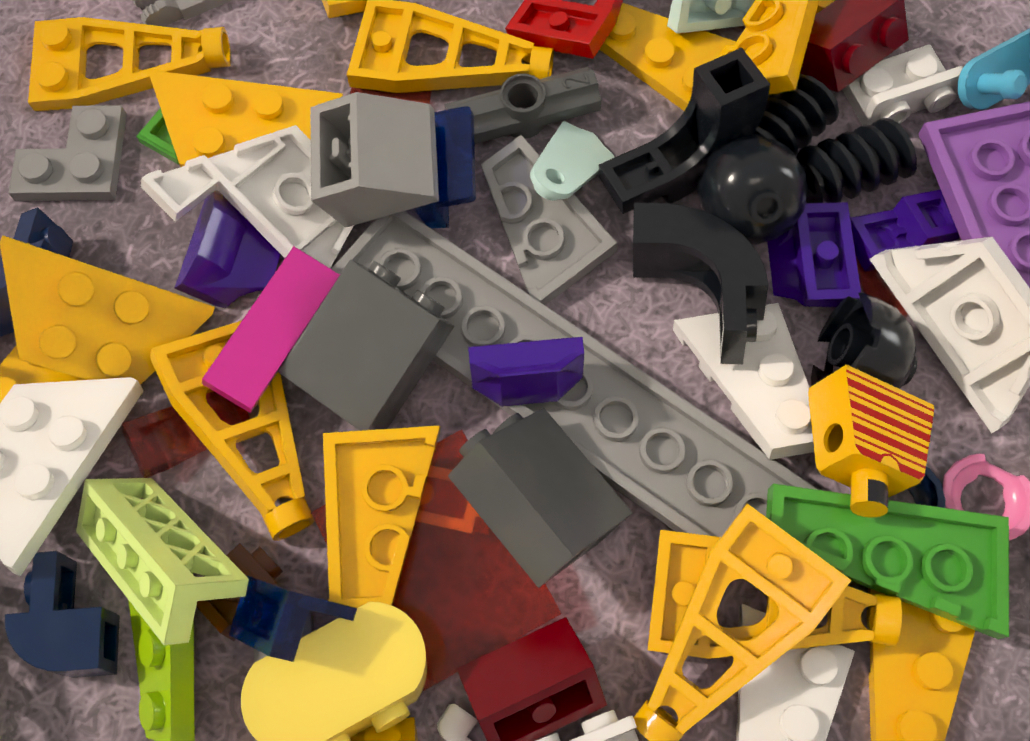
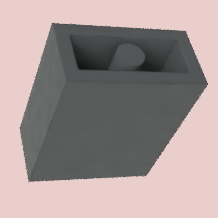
[278,259,455,431]
[448,408,633,588]

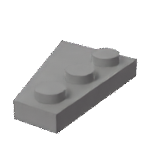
[481,135,617,305]

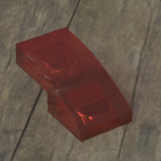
[122,391,251,478]

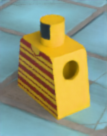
[808,364,934,518]

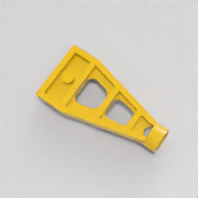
[347,0,554,93]
[28,17,230,111]
[150,321,315,541]
[633,503,851,741]
[647,530,902,659]

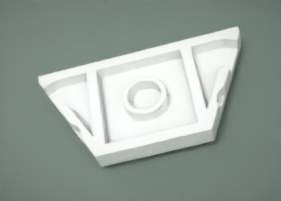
[869,237,1030,433]
[0,377,144,576]

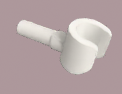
[437,704,478,741]

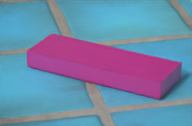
[202,246,340,413]

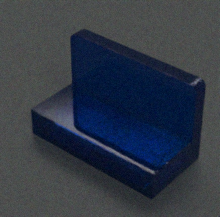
[413,106,476,229]
[229,576,357,662]

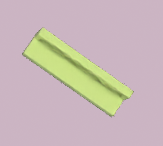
[76,478,249,645]

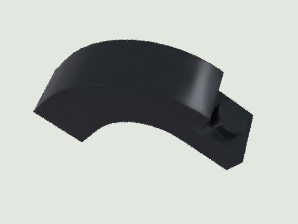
[598,48,770,214]
[633,203,768,365]

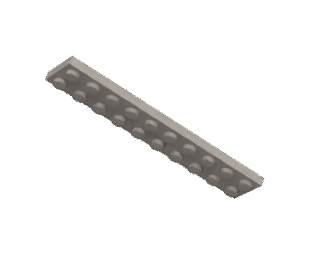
[332,211,818,597]

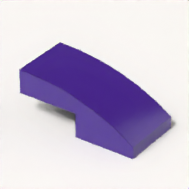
[850,189,960,272]

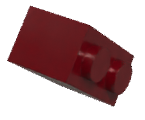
[800,0,909,93]
[456,617,607,741]

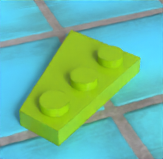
[128,572,195,741]

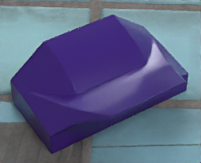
[174,191,281,308]
[767,202,861,307]
[468,337,584,407]

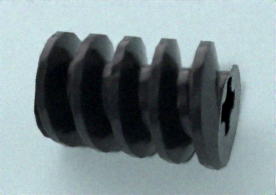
[753,74,839,156]
[796,118,917,203]

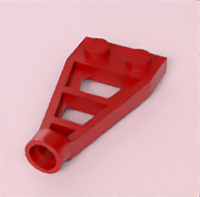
[505,0,623,59]

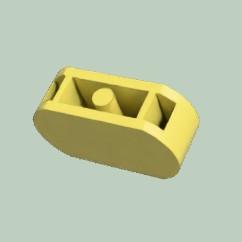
[241,602,427,741]

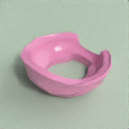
[942,454,1030,541]

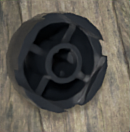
[697,134,809,245]
[811,293,918,389]

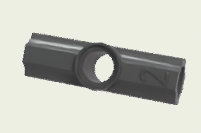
[444,67,602,149]

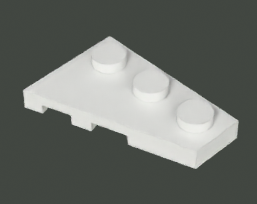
[673,303,814,460]
[736,603,855,741]

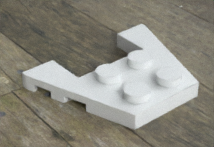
[141,125,354,298]

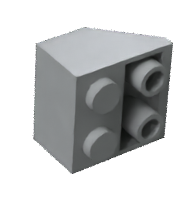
[310,92,439,227]

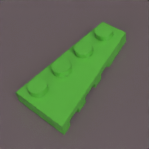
[766,484,1009,640]

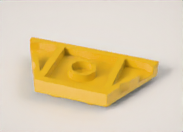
[150,70,343,167]
[0,235,215,385]

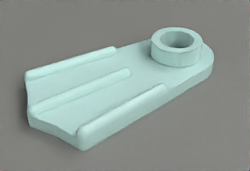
[530,121,614,201]

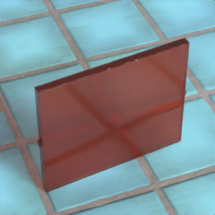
[311,429,562,692]

